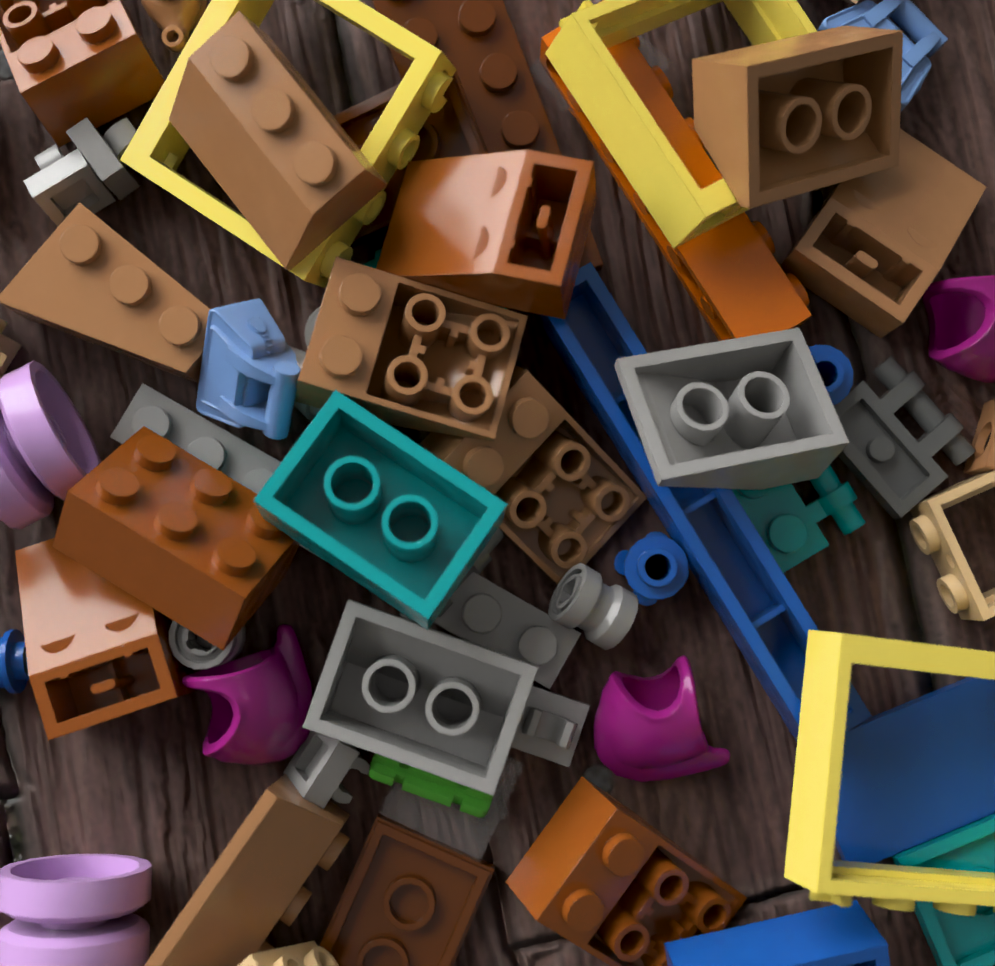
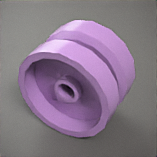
[0,360,101,529]
[0,854,152,966]

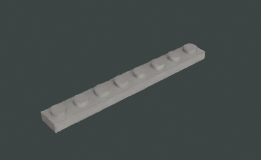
[110,383,581,689]

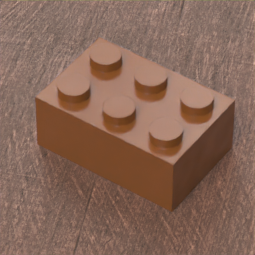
[52,426,300,650]

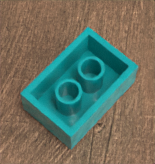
[253,389,508,630]

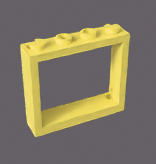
[120,0,457,288]
[545,0,817,249]
[784,630,995,916]

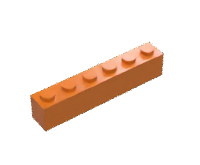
[540,0,812,341]

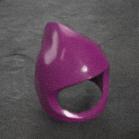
[922,275,995,383]
[182,624,313,766]
[593,655,731,782]

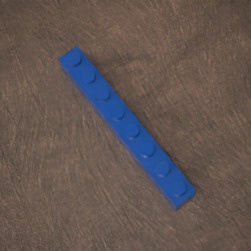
[533,262,872,742]

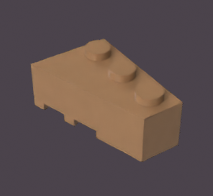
[0,202,210,384]

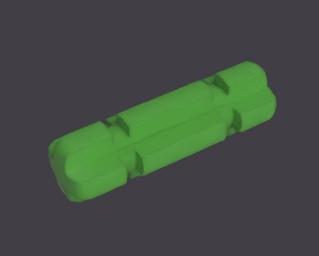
[369,753,494,818]

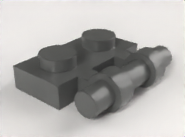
[833,355,976,519]

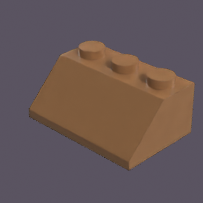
[169,11,388,271]
[692,26,903,209]
[144,773,350,966]

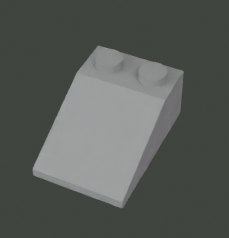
[614,327,849,490]

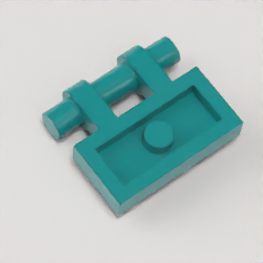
[732,465,866,573]

